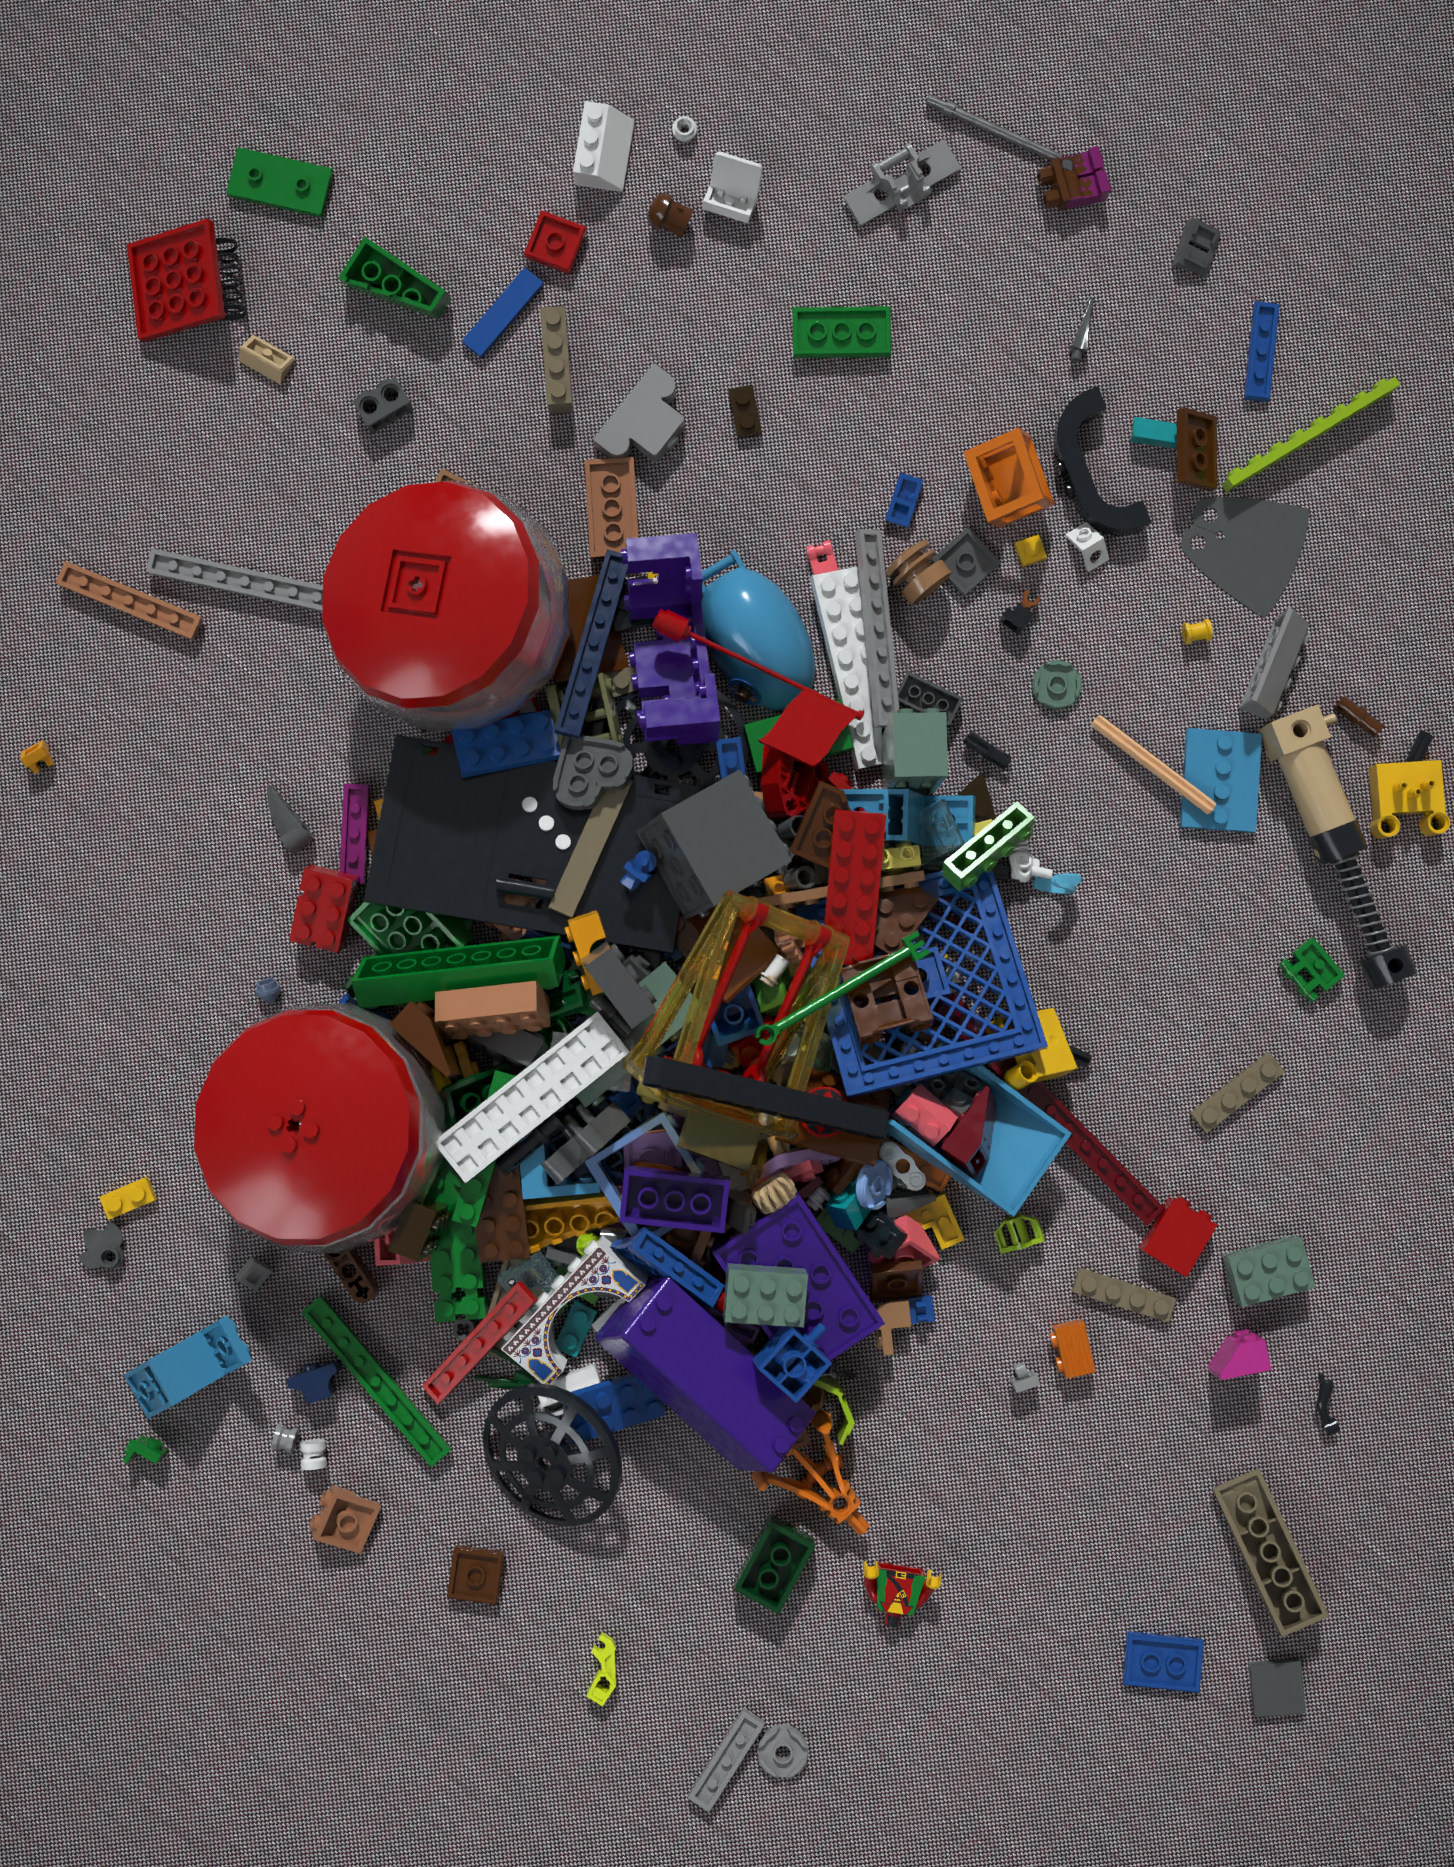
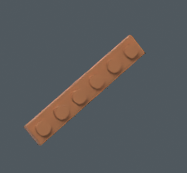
[56,561,204,641]

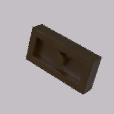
[728,384,762,439]

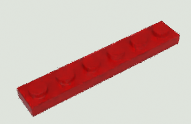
[422,1281,538,1405]

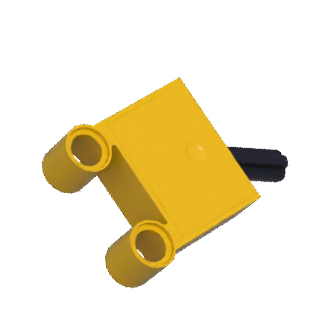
[986,1008,1092,1091]

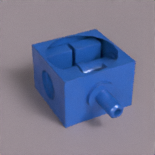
[752,1323,832,1403]

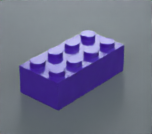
[619,1165,730,1233]

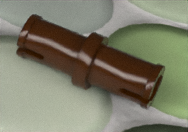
[1334,695,1385,738]

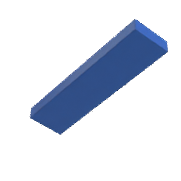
[462,267,544,359]
[1243,301,1280,402]

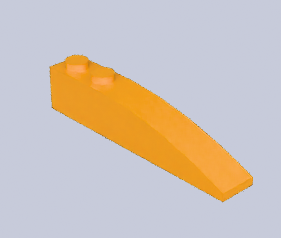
[525,1191,622,1253]

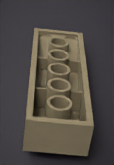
[1212,1468,1330,1637]

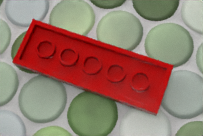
[821,809,887,965]

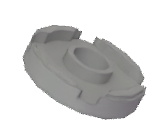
[757,1724,808,1778]

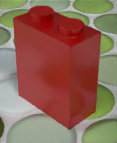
[1138,1196,1217,1277]

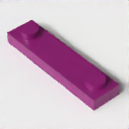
[339,783,370,884]

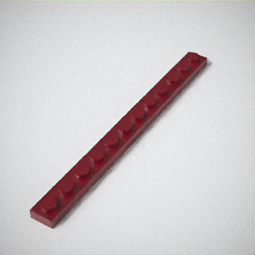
[936,993,1165,1226]

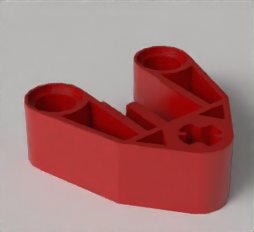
[761,745,829,819]

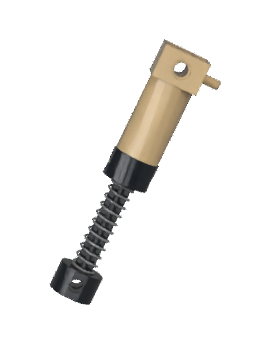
[1257,704,1417,989]

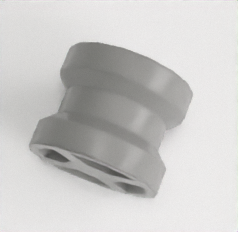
[271,1424,299,1454]

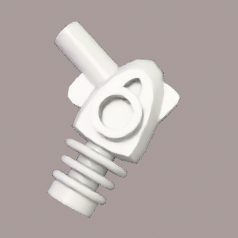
[1009,841,1053,883]

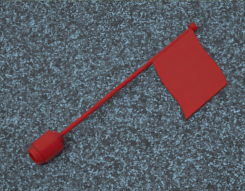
[652,609,864,767]

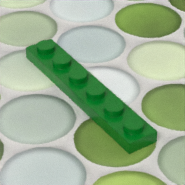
[452,1070,516,1227]

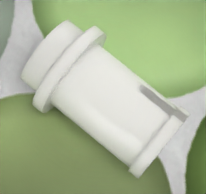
[760,954,790,988]

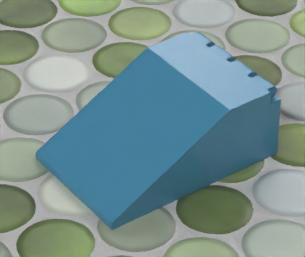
[887,1043,1072,1217]

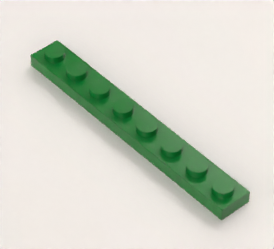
[301,1295,452,1467]

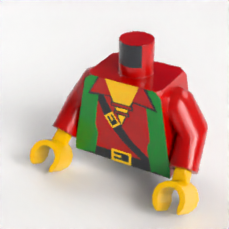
[863,1561,942,1627]

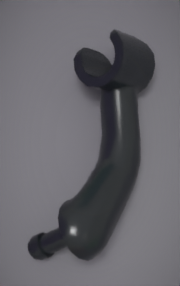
[1316,1374,1340,1436]

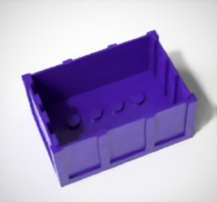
[711,1191,885,1361]

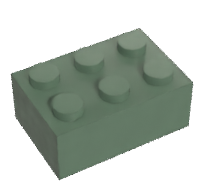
[1221,1235,1316,1307]
[723,1263,808,1328]

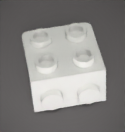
[702,151,763,223]

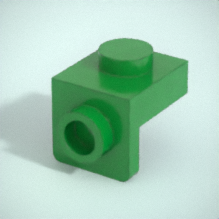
[122,1435,168,1464]

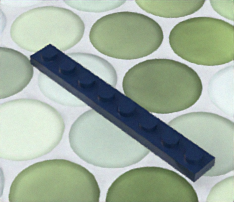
[555,549,628,739]

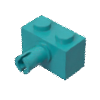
[821,1172,871,1231]

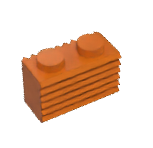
[1049,1319,1096,1379]

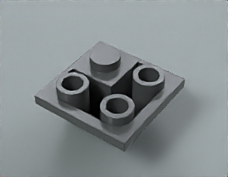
[923,1070,988,1131]

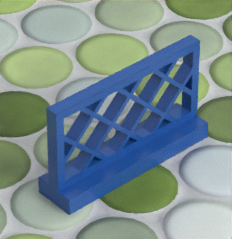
[610,1227,725,1308]

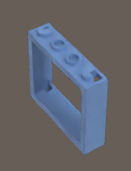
[584,1110,707,1237]

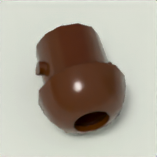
[647,194,693,237]

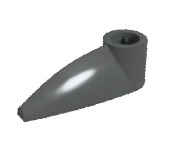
[267,785,314,854]

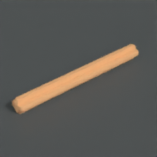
[1092,715,1217,814]

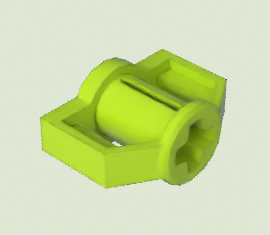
[994,1214,1045,1254]

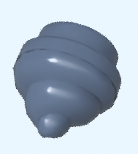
[255,978,281,1005]

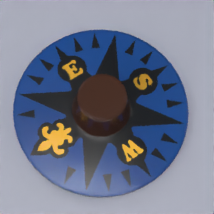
[728,679,762,706]

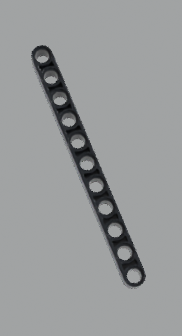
[642,1056,890,1140]

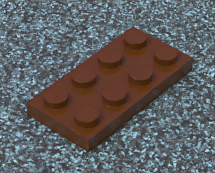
[475,1159,532,1263]

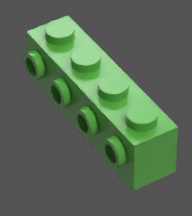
[942,802,1035,892]

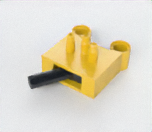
[1368,731,1450,839]

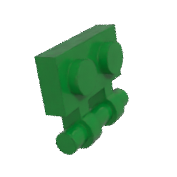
[1279,937,1345,1002]

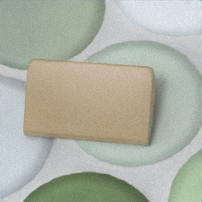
[239,335,295,384]

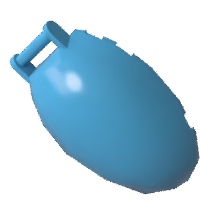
[701,550,816,712]

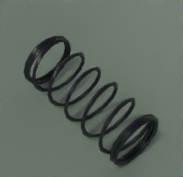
[216,237,247,321]

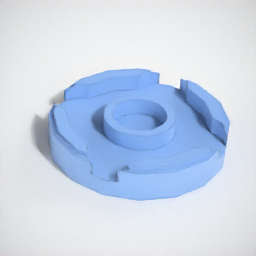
[856,1159,893,1210]

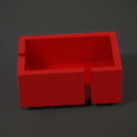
[289,865,360,953]

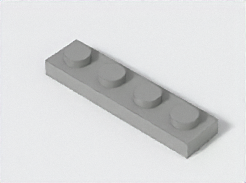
[688,1707,765,1812]

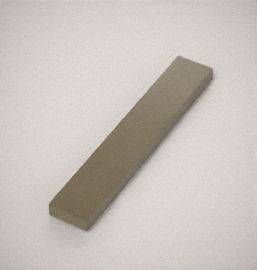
[549,779,633,918]

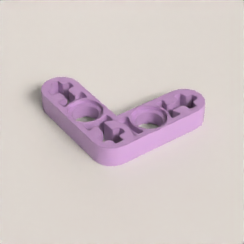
[750,1149,841,1184]

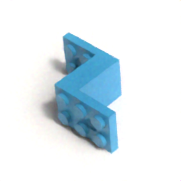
[841,789,976,847]
[518,1123,602,1199]
[123,1315,252,1419]

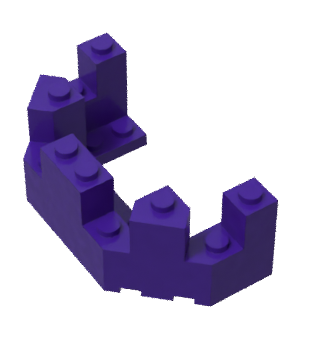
[621,533,720,745]

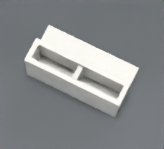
[538,1363,602,1416]

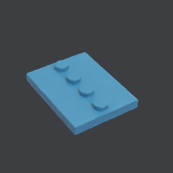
[1179,728,1262,833]

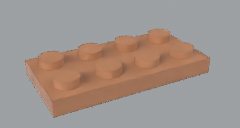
[585,457,639,559]

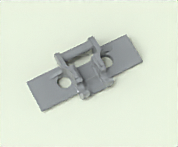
[843,139,961,226]

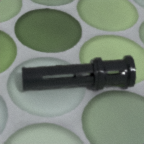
[496,1112,568,1176]

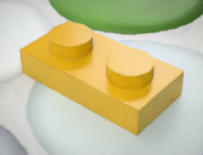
[99,1177,157,1220]

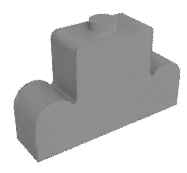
[593,363,685,462]

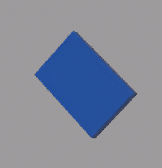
[1122,1631,1204,1693]

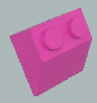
[1207,1329,1271,1380]

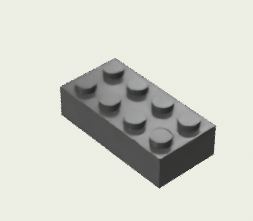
[898,671,963,728]

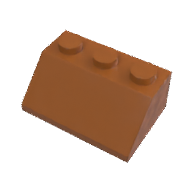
[686,916,782,1004]

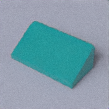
[1130,417,1177,449]

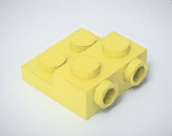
[881,842,922,876]

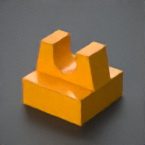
[20,740,54,774]

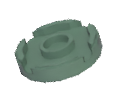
[1032,660,1082,710]

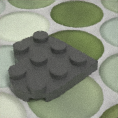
[553,735,634,810]

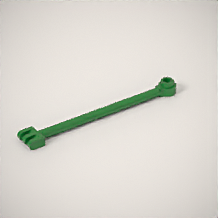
[755,931,930,1046]

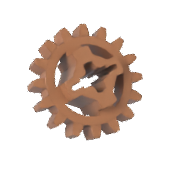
[773,908,805,964]

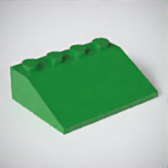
[347,902,475,955]

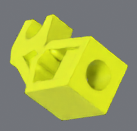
[586,1632,617,1706]

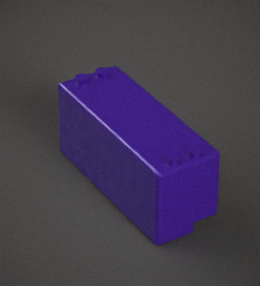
[595,1276,816,1473]

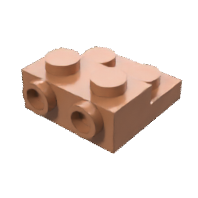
[309,1485,381,1554]

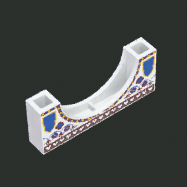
[501,1235,649,1385]

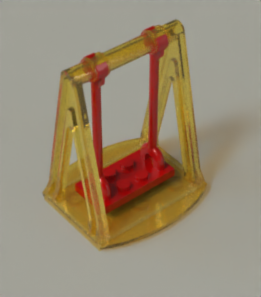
[622,890,850,1142]

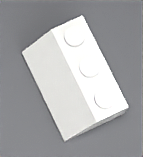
[573,101,635,192]

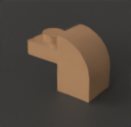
[875,1298,911,1355]

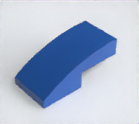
[885,473,923,528]

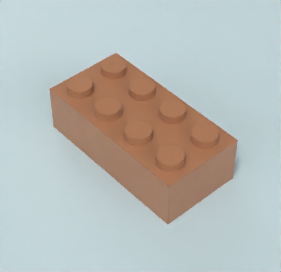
[435,981,550,1040]

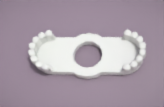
[878,1140,926,1191]

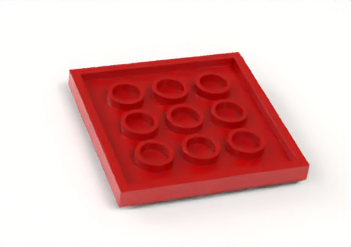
[127,218,225,342]

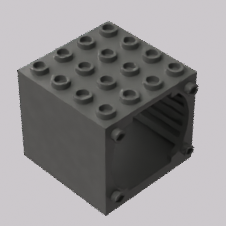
[636,770,792,919]

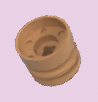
[885,540,953,606]

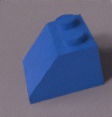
[701,982,765,1047]

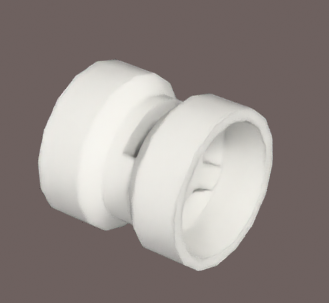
[300,1439,327,1470]

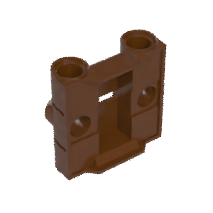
[840,953,933,1044]

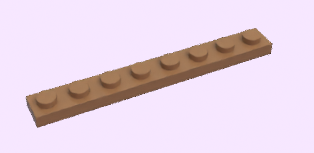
[722,870,925,918]

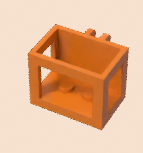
[963,427,1055,528]

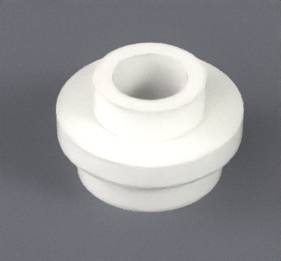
[672,116,697,142]

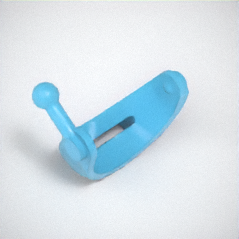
[1033,873,1082,894]

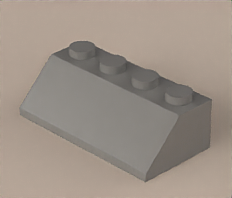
[1239,607,1309,719]

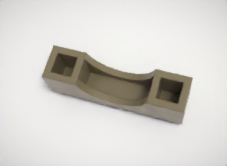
[540,306,574,414]

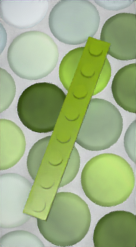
[1222,376,1401,493]

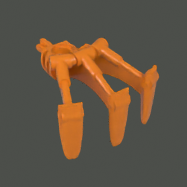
[751,1410,870,1536]

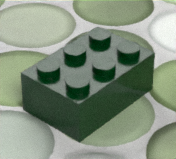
[734,1514,816,1614]

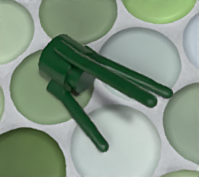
[474,1347,535,1389]

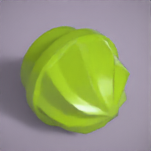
[576,1232,599,1256]

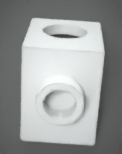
[1066,522,1109,572]

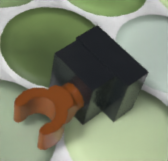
[999,589,1040,635]

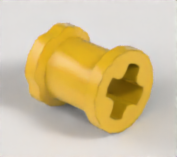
[1182,619,1213,645]

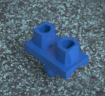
[620,850,657,891]

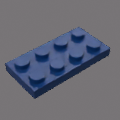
[451,710,561,778]
[562,1373,665,1446]

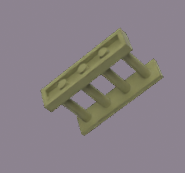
[545,673,624,750]

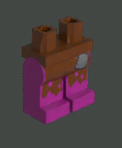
[1036,146,1111,212]

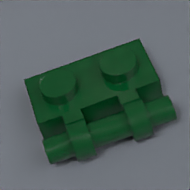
[544,969,587,1022]

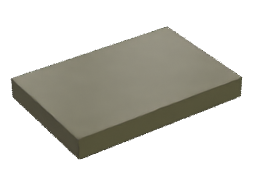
[676,1097,764,1172]

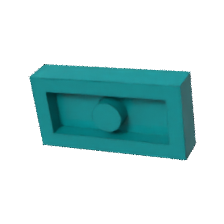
[556,1300,598,1358]

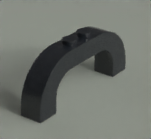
[1053,386,1152,536]

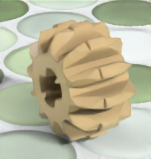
[751,1172,797,1214]

